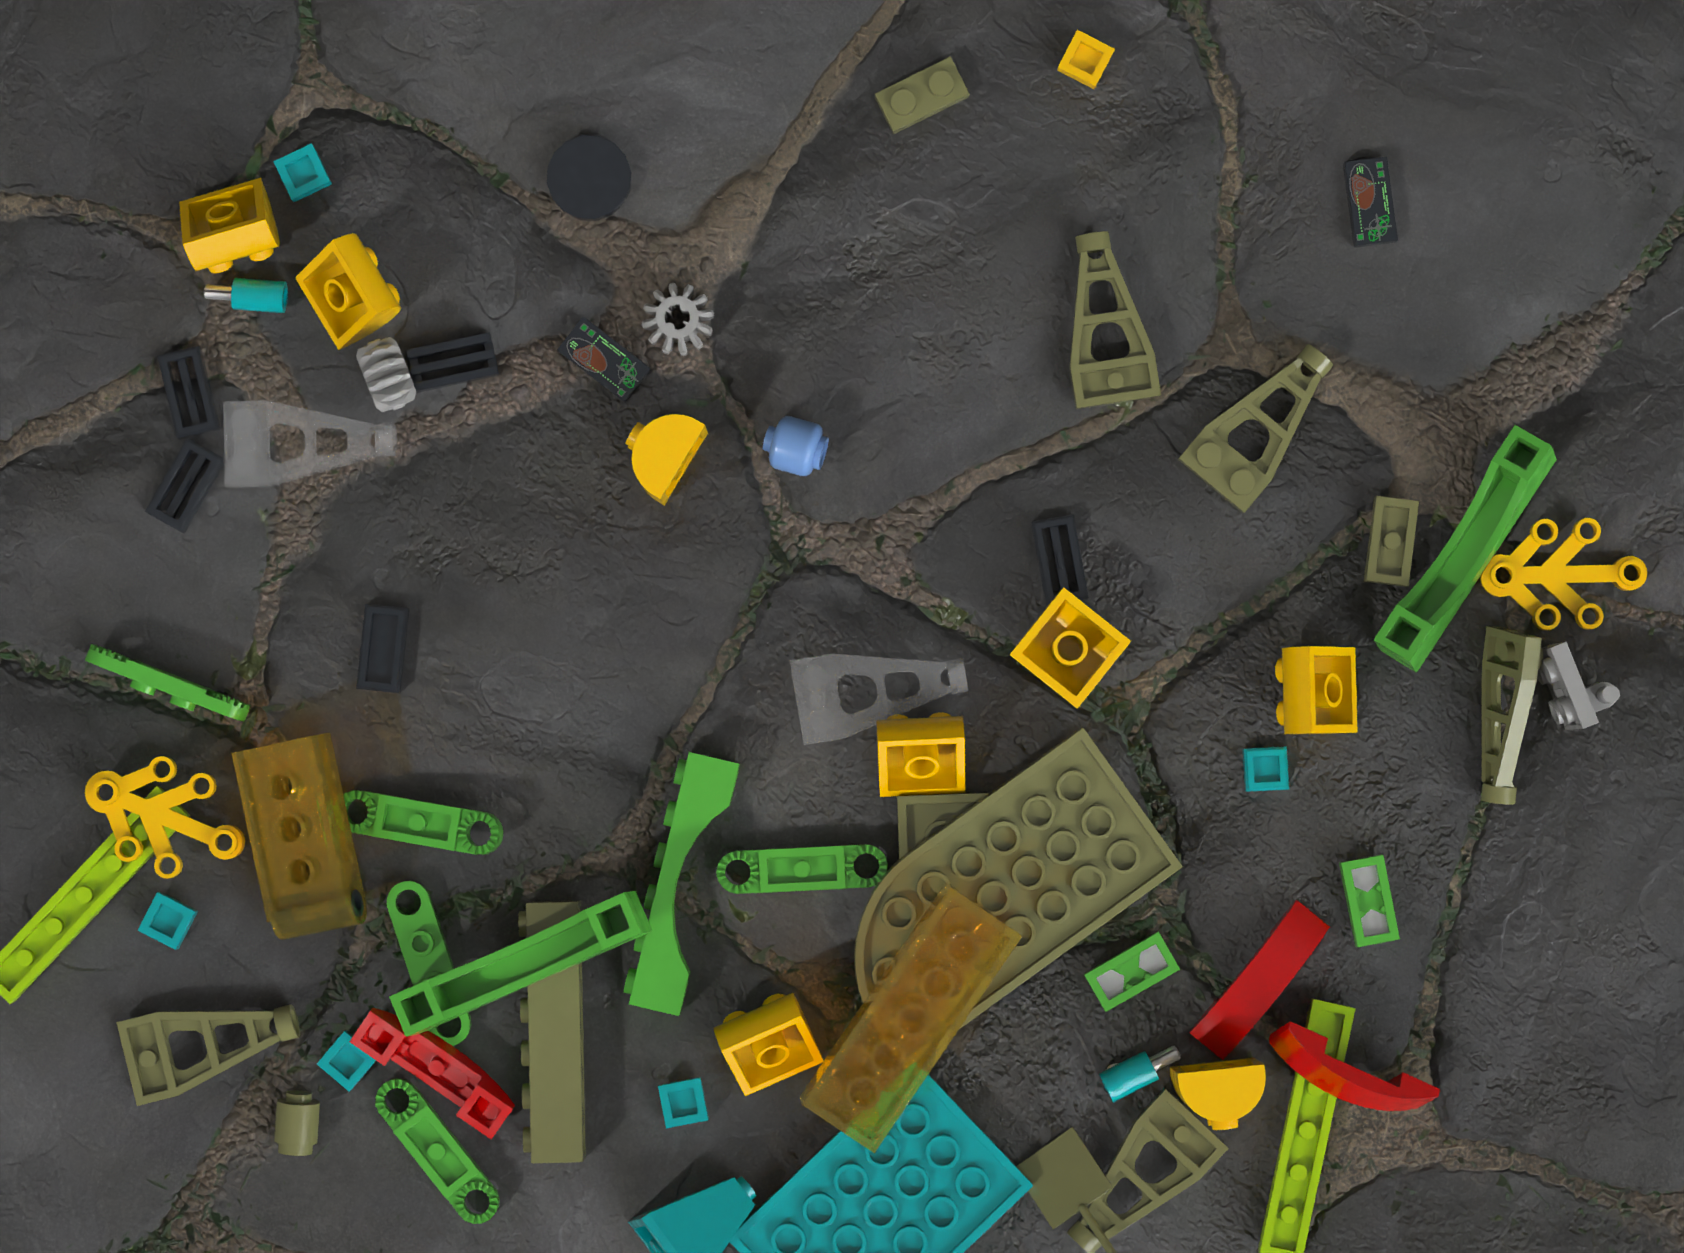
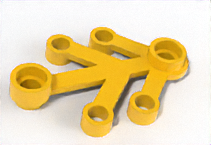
[1480,518,1647,630]
[85,756,245,879]

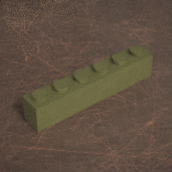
[518,900,586,1163]

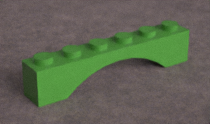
[1374,425,1557,673]
[623,752,740,1016]
[389,891,652,1037]

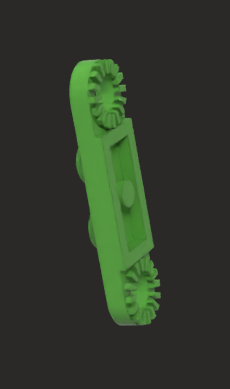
[85,644,251,722]
[335,790,503,855]
[716,844,888,894]
[387,881,472,1046]
[375,1078,500,1224]

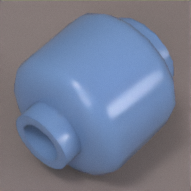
[763,416,829,476]

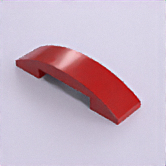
[1189,900,1330,1060]
[349,1008,515,1139]
[1269,1021,1440,1111]

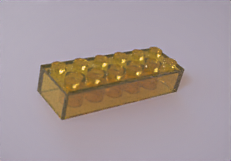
[800,882,1022,1153]

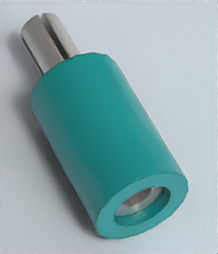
[204,278,288,313]
[1099,1046,1181,1102]

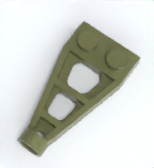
[1069,231,1161,409]
[1178,344,1334,513]
[1481,626,1543,805]
[116,1004,300,1106]
[1066,1088,1229,1253]

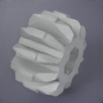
[642,283,714,356]
[356,337,416,412]

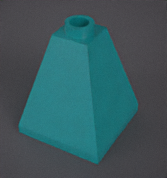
[628,1176,756,1253]

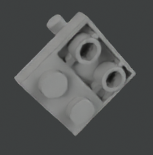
[1537,642,1620,730]

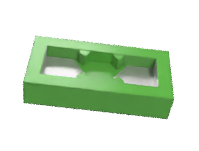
[1339,854,1400,947]
[1084,931,1180,1012]

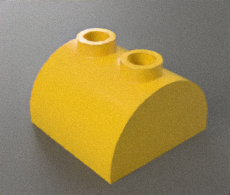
[179,178,280,273]
[295,233,401,350]
[625,414,708,506]
[1010,587,1131,709]
[1275,646,1358,734]
[876,712,965,797]
[714,993,824,1096]
[1170,1058,1266,1130]

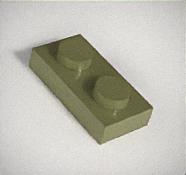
[875,56,970,134]
[1364,496,1419,587]

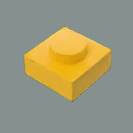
[1057,30,1115,89]

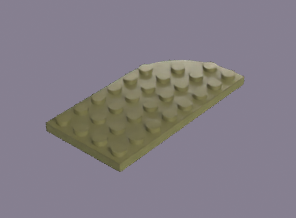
[854,727,1183,1069]

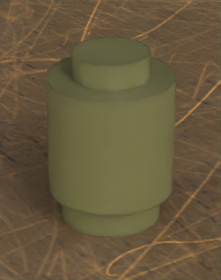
[274,1090,320,1156]

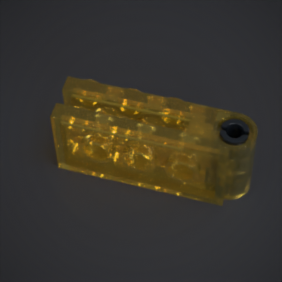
[232,732,367,940]

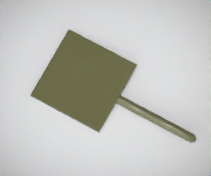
[1016,1127,1117,1253]

